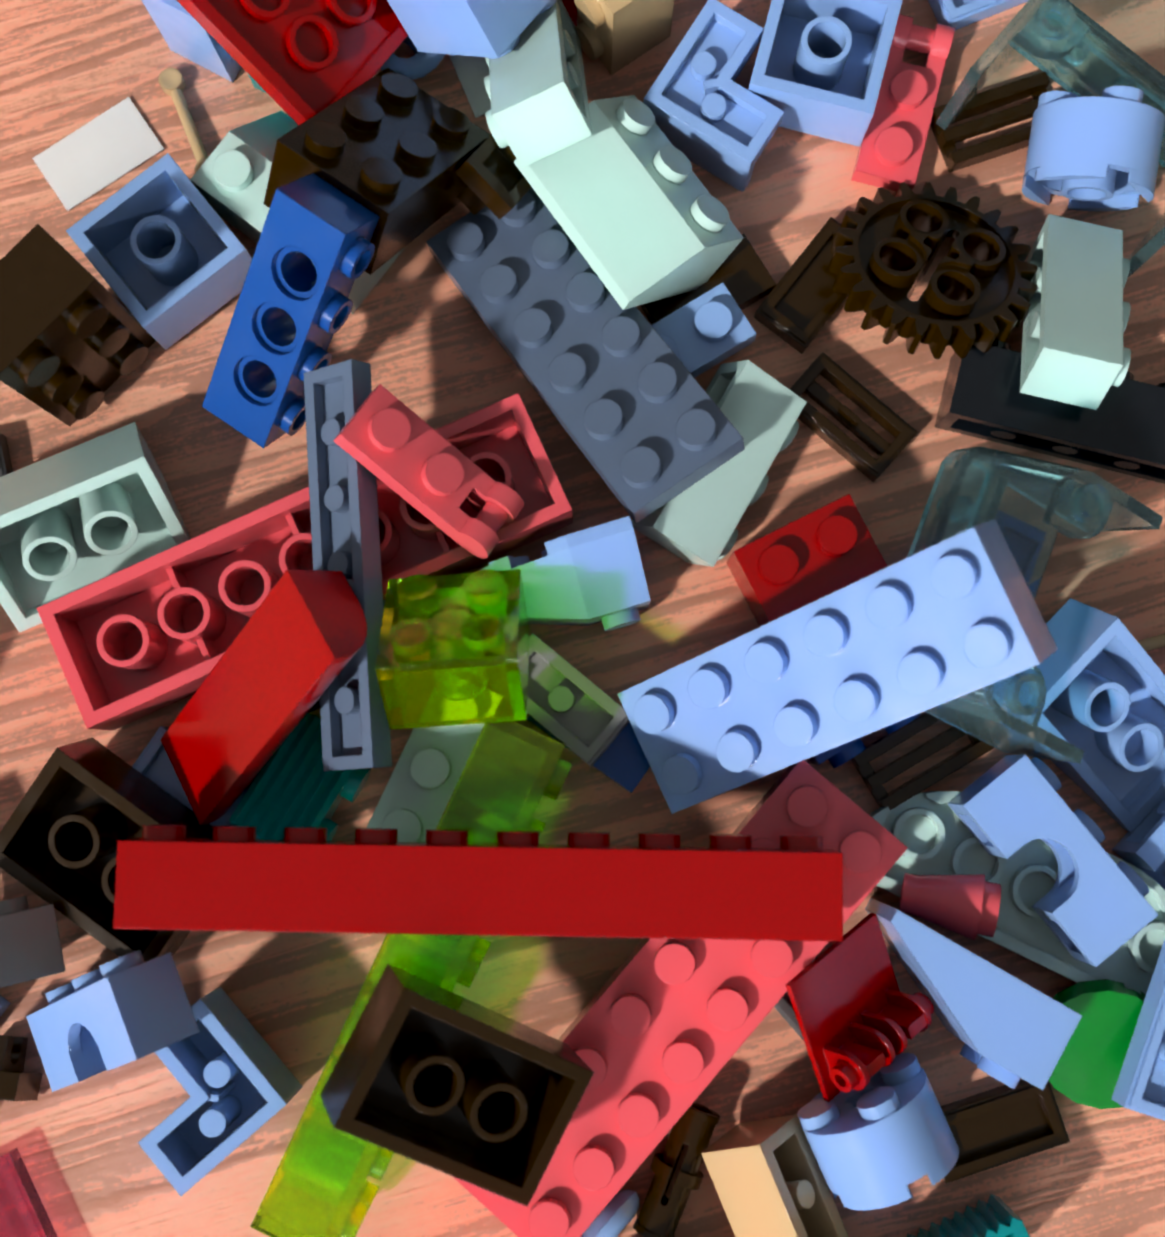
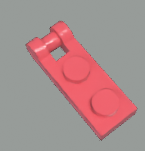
[851,14,955,192]
[333,384,525,559]

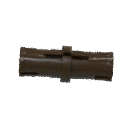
[633,1102,720,1237]

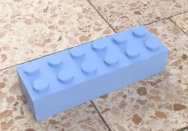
[617,519,1058,814]

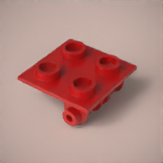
[786,913,934,1102]

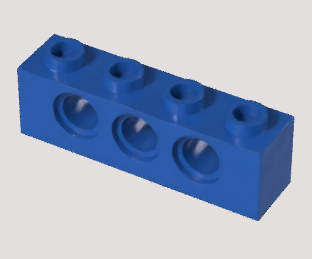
[202,173,380,448]

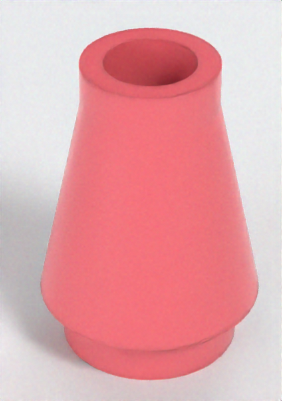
[899,873,1001,941]

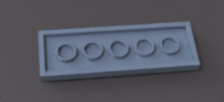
[426,187,745,524]

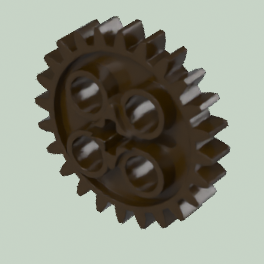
[828,182,1037,359]

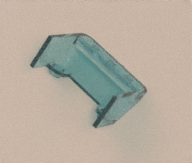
[936,0,1165,277]
[907,447,1163,764]

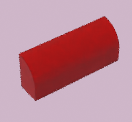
[160,569,367,825]

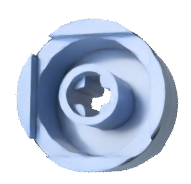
[1022,86,1165,212]
[797,1053,959,1211]

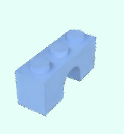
[947,754,1158,967]
[26,950,200,1092]

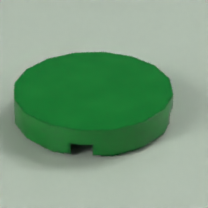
[1049,979,1146,1109]

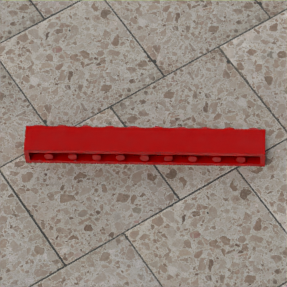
[113,825,843,942]

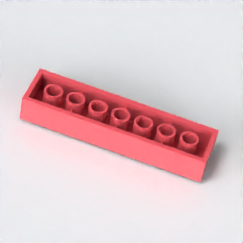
[37,393,573,731]
[452,760,908,1237]

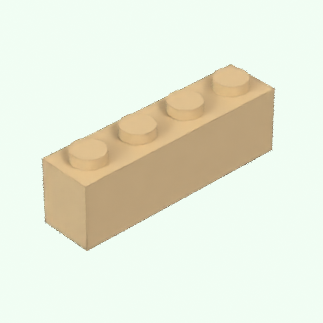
[701,1114,849,1237]

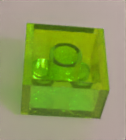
[375,569,530,730]

